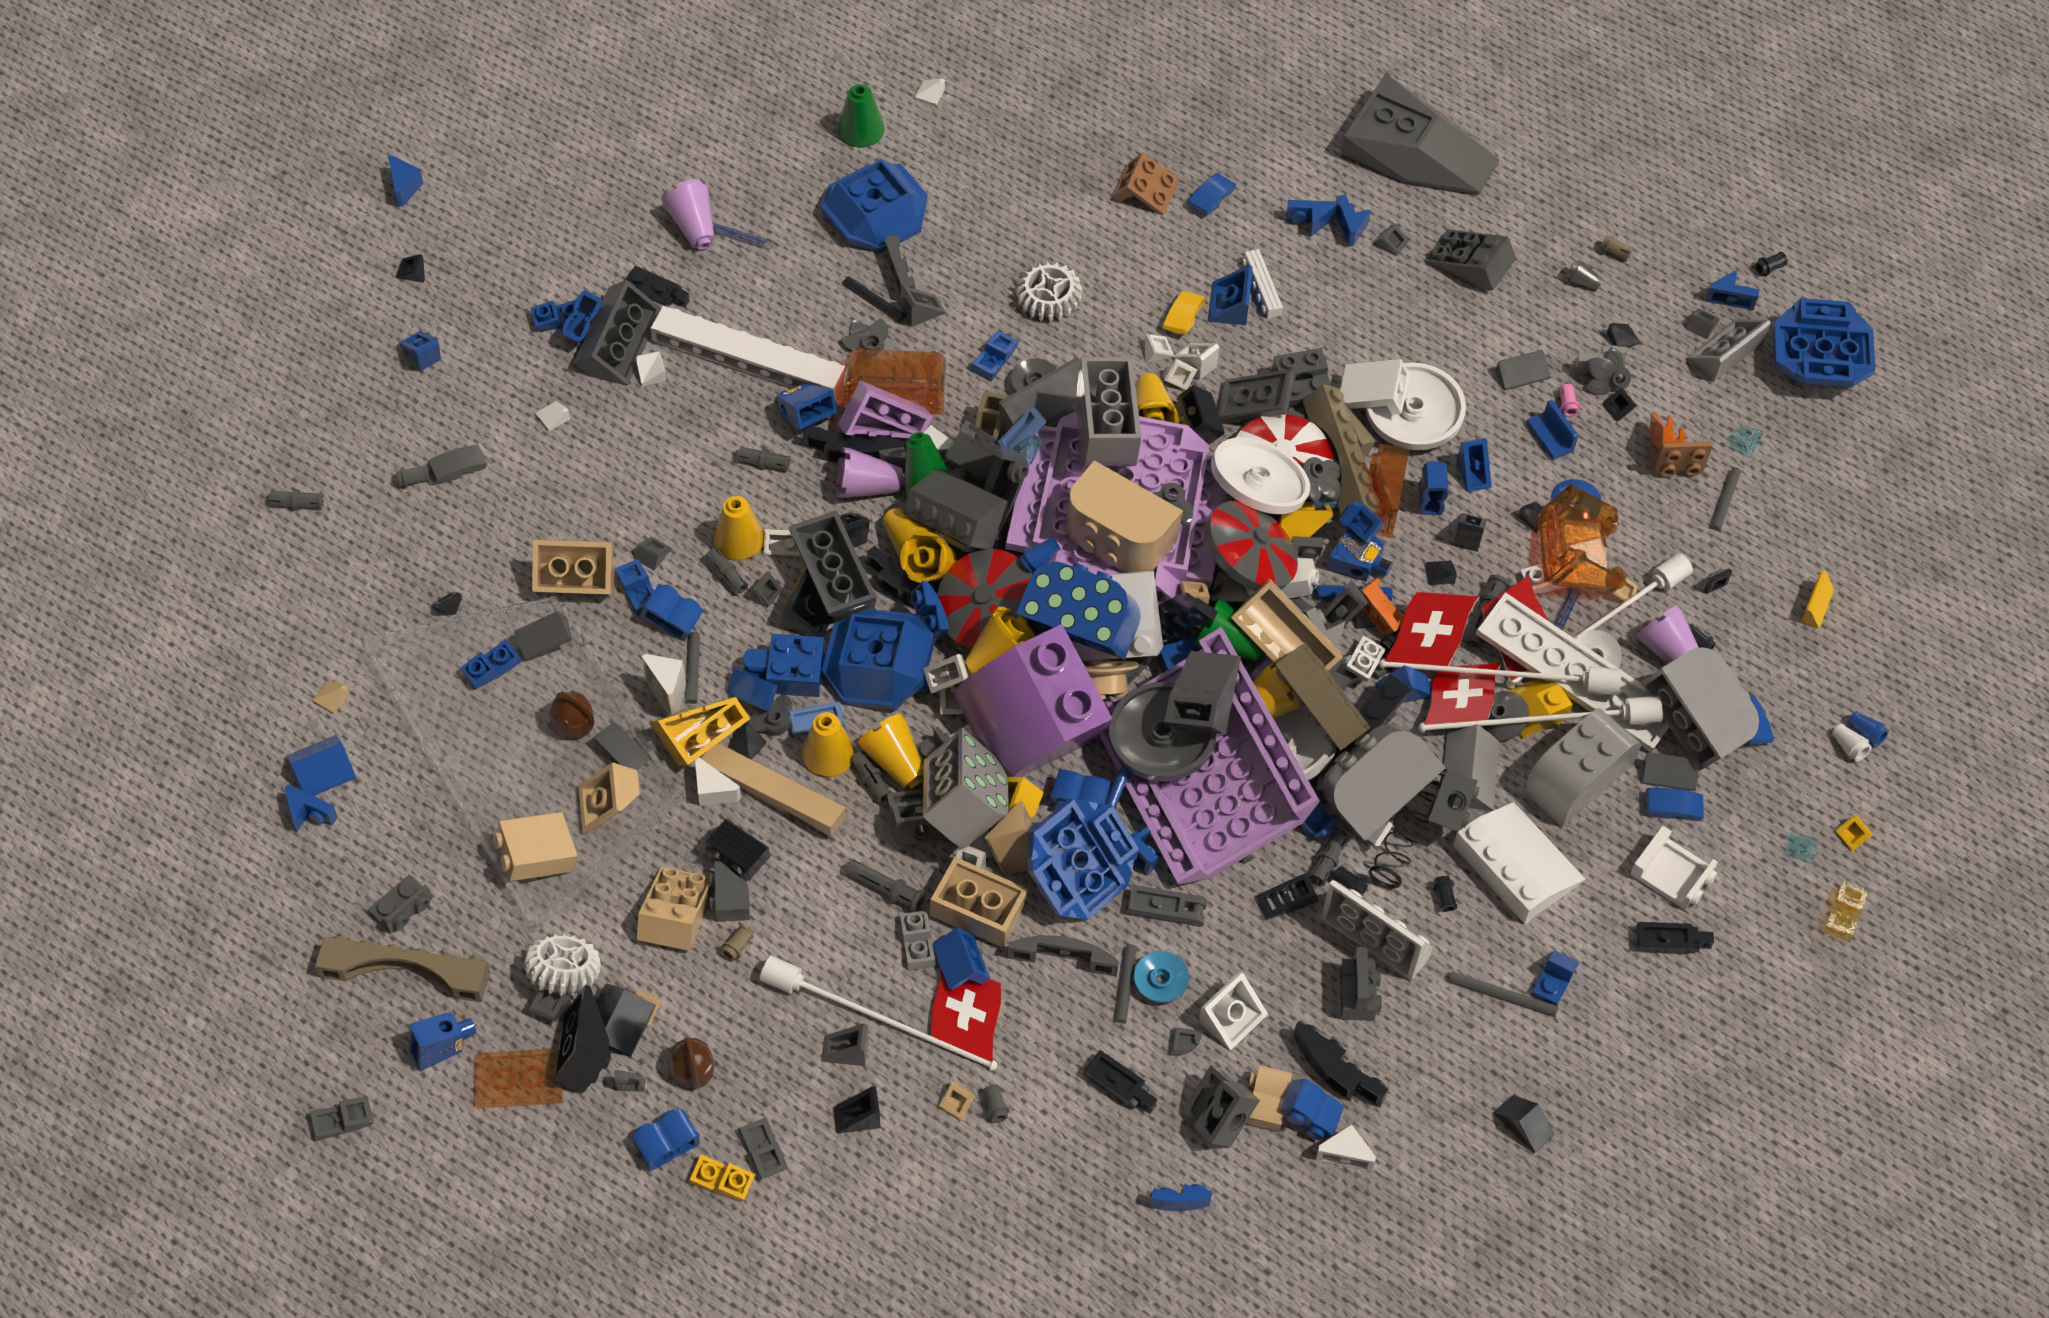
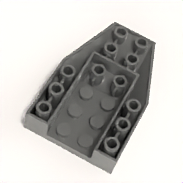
[1341,73,1499,195]

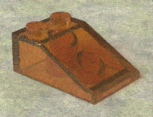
[1369,444,1409,539]

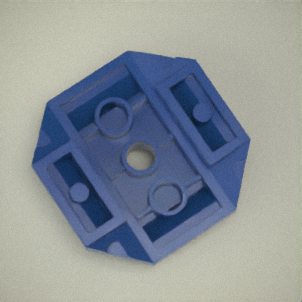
[821,159,928,253]
[1772,298,1876,387]
[822,609,936,711]
[1028,798,1139,919]

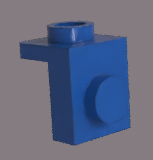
[1338,502,1385,543]

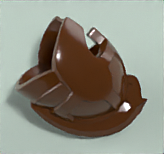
[549,691,595,739]
[669,1037,715,1090]

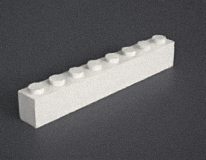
[651,306,846,399]

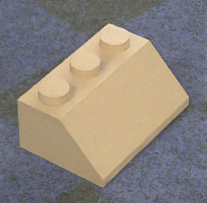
[532,539,615,594]
[930,857,1029,948]

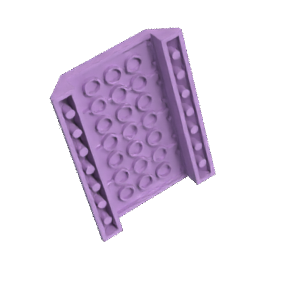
[1099,627,1319,884]

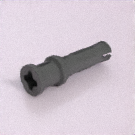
[1465,575,1510,648]
[845,859,926,912]

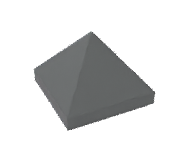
[752,571,783,608]

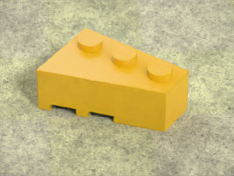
[649,697,750,766]

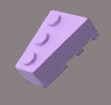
[838,380,933,438]

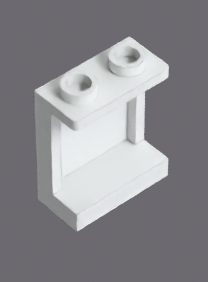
[1340,359,1410,415]
[1630,826,1718,911]

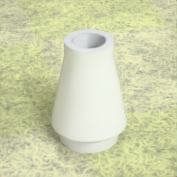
[1832,724,1872,762]

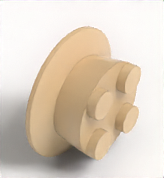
[1082,659,1139,699]

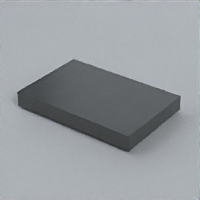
[1218,369,1295,424]

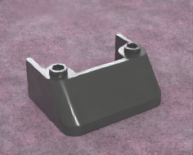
[935,439,1029,552]

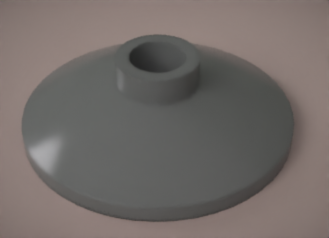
[1011,358,1057,392]
[1480,691,1529,741]

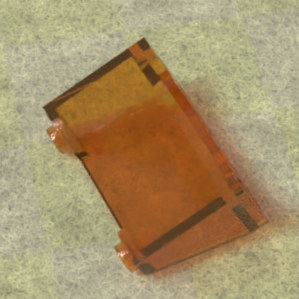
[843,348,947,415]
[1538,484,1627,592]

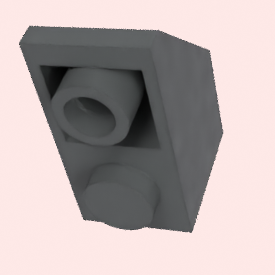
[710,861,750,922]

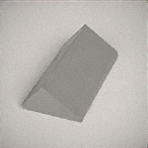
[1686,319,1771,382]
[1444,724,1500,811]

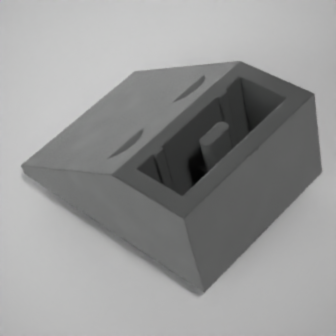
[1424,229,1516,290]
[1164,651,1241,735]

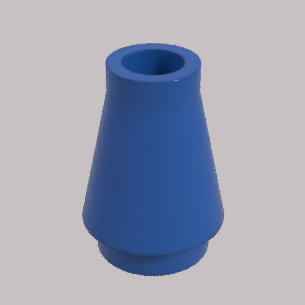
[1020,537,1060,573]
[1847,711,1889,747]

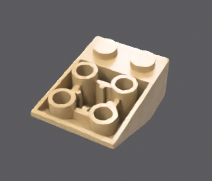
[637,867,711,951]

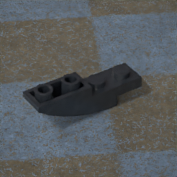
[803,426,906,463]
[867,545,939,607]
[1158,593,1218,640]
[1332,673,1412,763]
[1293,1021,1389,1107]

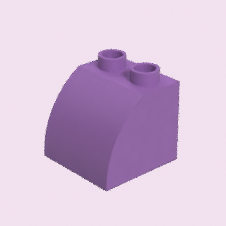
[953,624,1113,777]

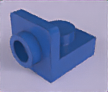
[1299,803,1340,839]
[1131,827,1158,876]

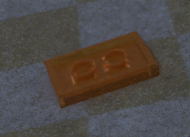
[476,1048,563,1109]

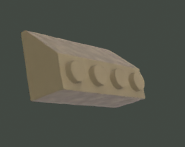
[1275,643,1371,750]

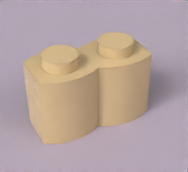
[1246,1065,1292,1132]

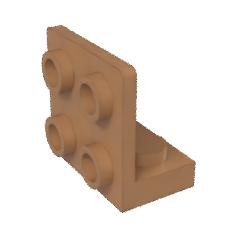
[1112,152,1179,215]
[1649,442,1712,477]

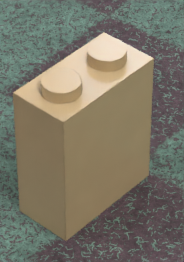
[493,812,578,881]

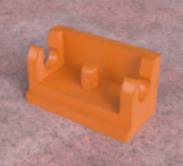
[1649,413,1685,451]
[1360,577,1404,635]

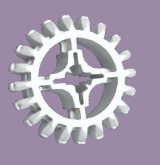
[1016,260,1082,323]
[524,933,601,996]

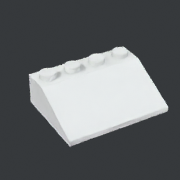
[1071,571,1163,661]
[1453,802,1585,924]
[1321,880,1433,981]

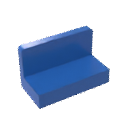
[1526,400,1578,460]
[933,927,990,990]

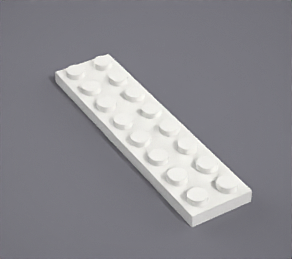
[1476,592,1669,752]

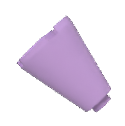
[661,179,714,250]
[836,447,905,498]
[1636,605,1699,664]

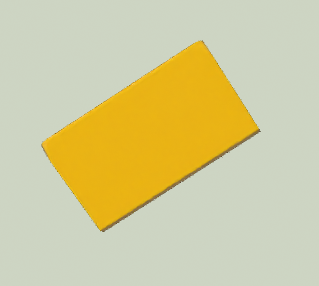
[1801,570,1834,628]

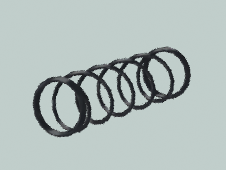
[1368,771,1443,889]

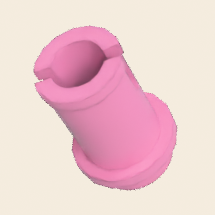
[1558,384,1580,417]

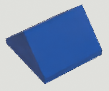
[1208,264,1253,326]
[286,735,357,796]

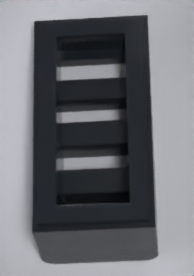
[1257,873,1319,920]

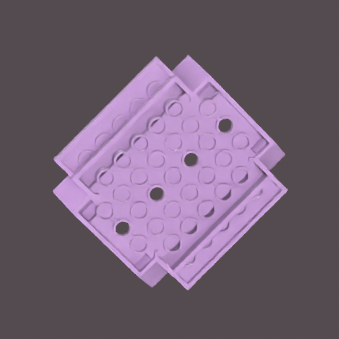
[1005,411,1227,605]

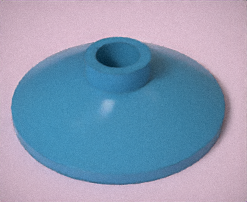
[1134,951,1189,1003]

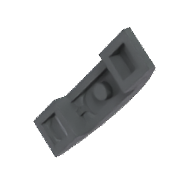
[1008,935,1119,977]

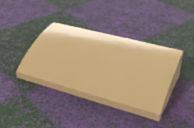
[1231,578,1343,671]

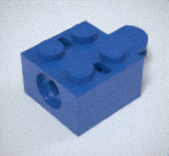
[743,634,825,697]

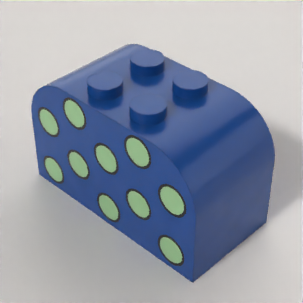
[1016,562,1141,660]

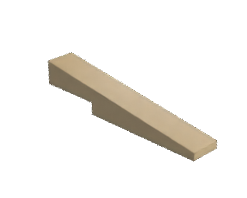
[701,743,846,837]

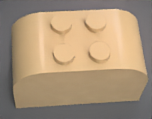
[1065,460,1183,573]

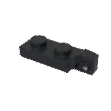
[625,266,690,307]
[1636,922,1714,953]
[1083,1050,1158,1114]

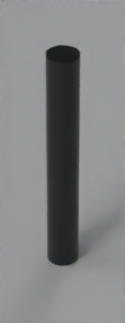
[844,276,906,322]

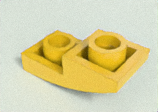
[1163,291,1205,335]
[688,1154,755,1201]

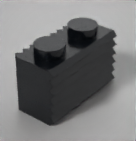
[1177,385,1225,444]
[706,818,770,881]

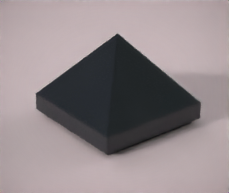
[432,591,462,615]

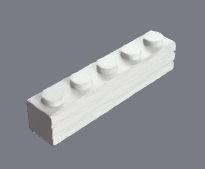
[1242,249,1283,319]

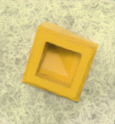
[1835,814,1873,851]

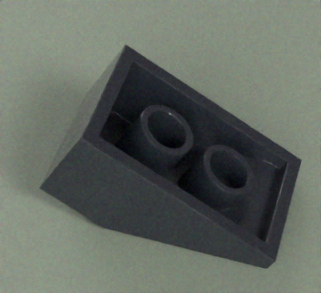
[553,985,611,1093]

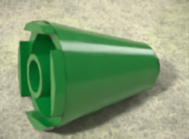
[838,84,885,148]
[904,432,950,498]
[1194,598,1267,663]

